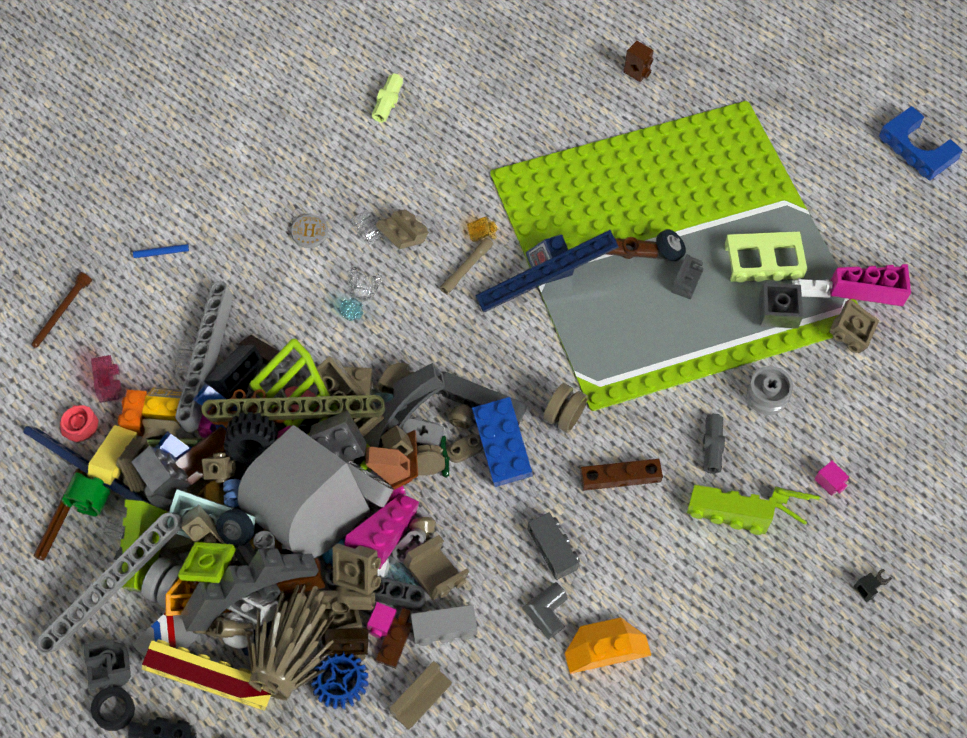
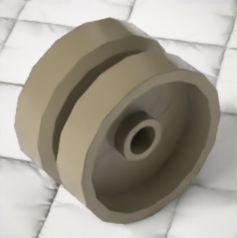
[543,382,588,433]

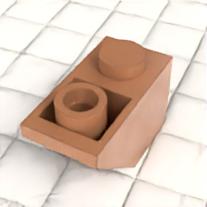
[365,447,410,485]

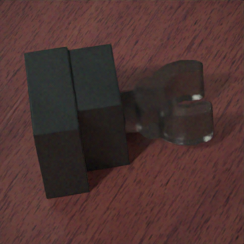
[853,569,892,602]

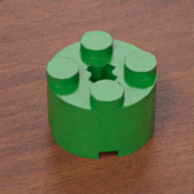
[62,473,111,517]

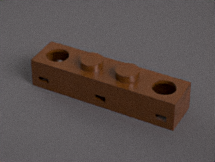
[580,459,663,491]

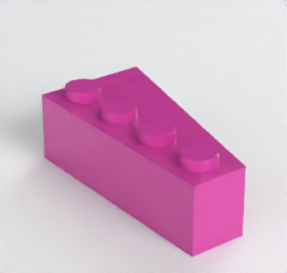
[830,264,911,306]
[344,494,419,569]

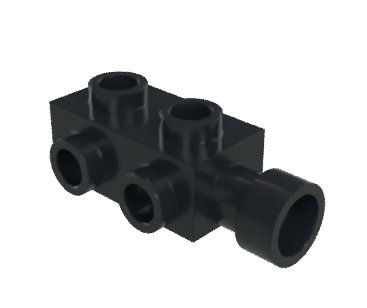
[128,717,197,738]

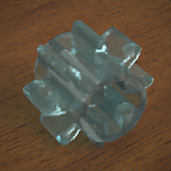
[340,298,364,321]

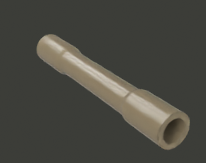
[440,237,493,295]

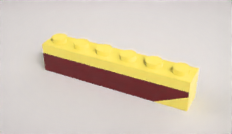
[142,640,271,711]

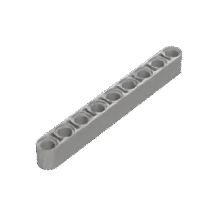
[176,281,233,432]
[36,513,182,653]

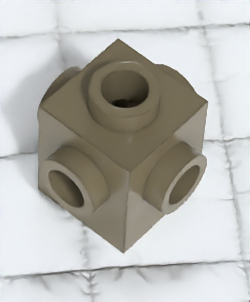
[202,452,236,483]

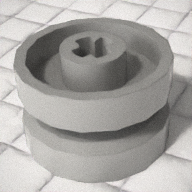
[746,366,794,415]
[141,557,183,609]

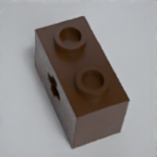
[624,41,654,82]

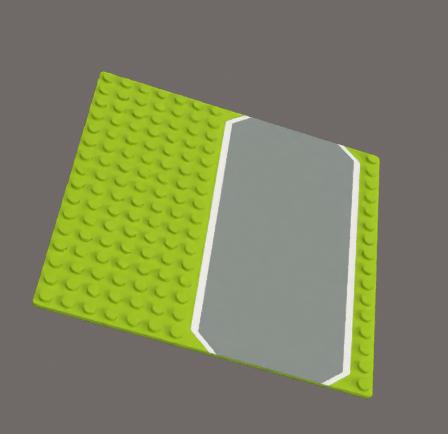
[490,101,858,411]

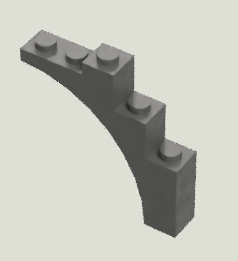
[363,363,445,481]
[181,549,319,632]

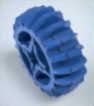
[311,652,369,710]

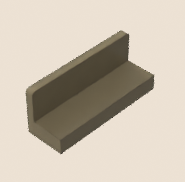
[389,661,452,730]

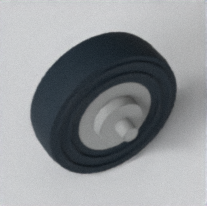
[656,229,686,261]

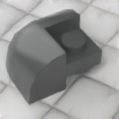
[84,639,131,690]

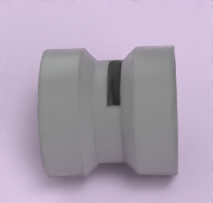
[253,531,276,552]

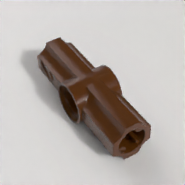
[606,237,659,259]

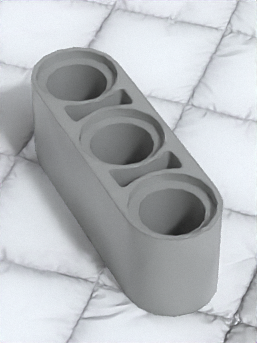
[346,461,394,507]

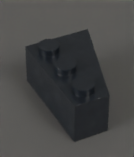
[204,345,264,407]

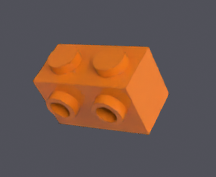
[118,390,148,436]

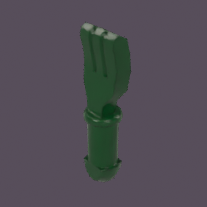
[441,436,450,478]

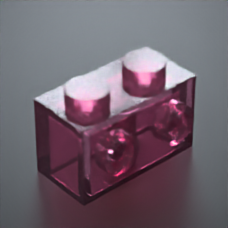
[91,355,122,403]

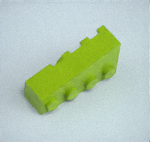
[687,485,777,535]
[120,500,169,592]

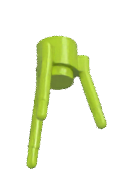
[772,486,820,525]

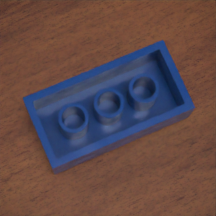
[472,397,533,487]

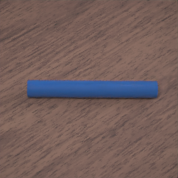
[133,244,189,258]

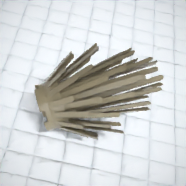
[246,584,335,700]

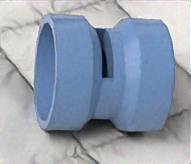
[223,479,241,507]

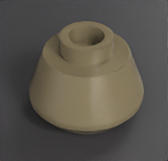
[448,404,474,429]
[408,517,436,540]

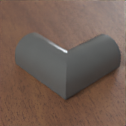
[522,582,568,640]

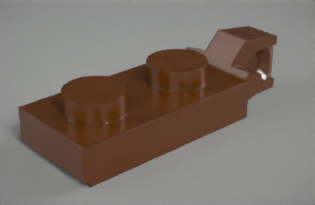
[376,608,412,669]

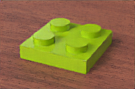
[178,542,236,583]

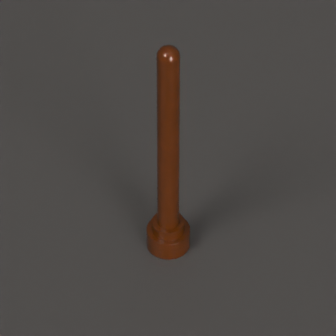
[32,272,92,348]

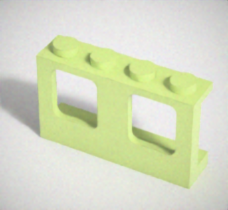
[725,232,807,283]

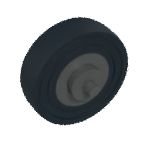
[216,509,254,547]

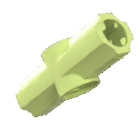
[372,73,403,123]

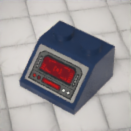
[525,234,574,284]

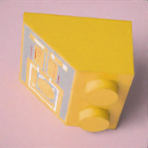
[142,387,182,423]

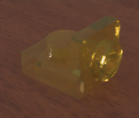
[467,216,497,242]

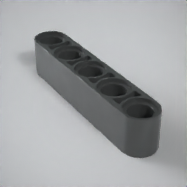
[436,372,527,425]
[326,568,426,610]

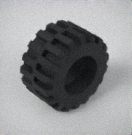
[224,412,278,466]

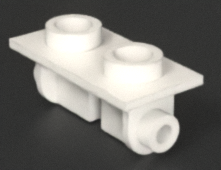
[792,278,833,298]

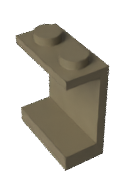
[403,535,469,600]

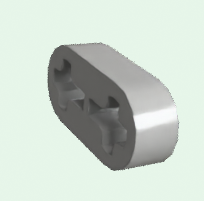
[393,528,426,562]

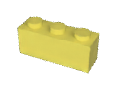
[88,425,137,485]

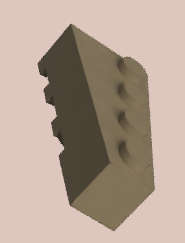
[316,356,384,437]

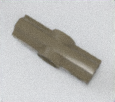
[310,586,375,614]

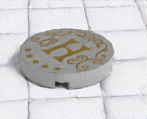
[291,215,328,248]

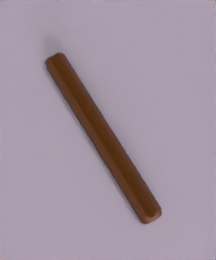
[34,468,87,561]

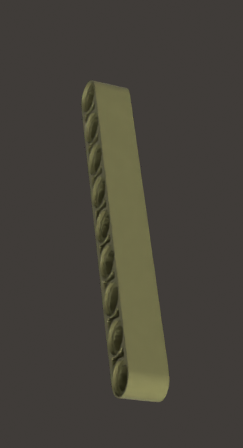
[201,395,385,422]

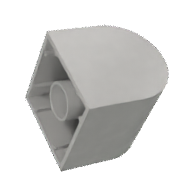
[238,425,370,557]

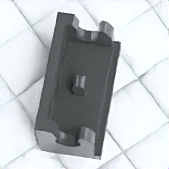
[672,254,704,300]

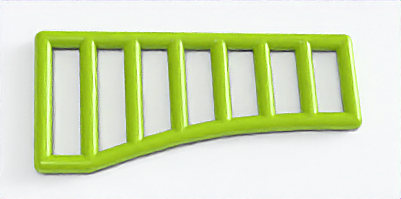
[250,338,370,470]

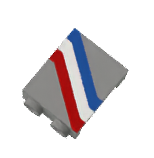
[131,613,201,678]

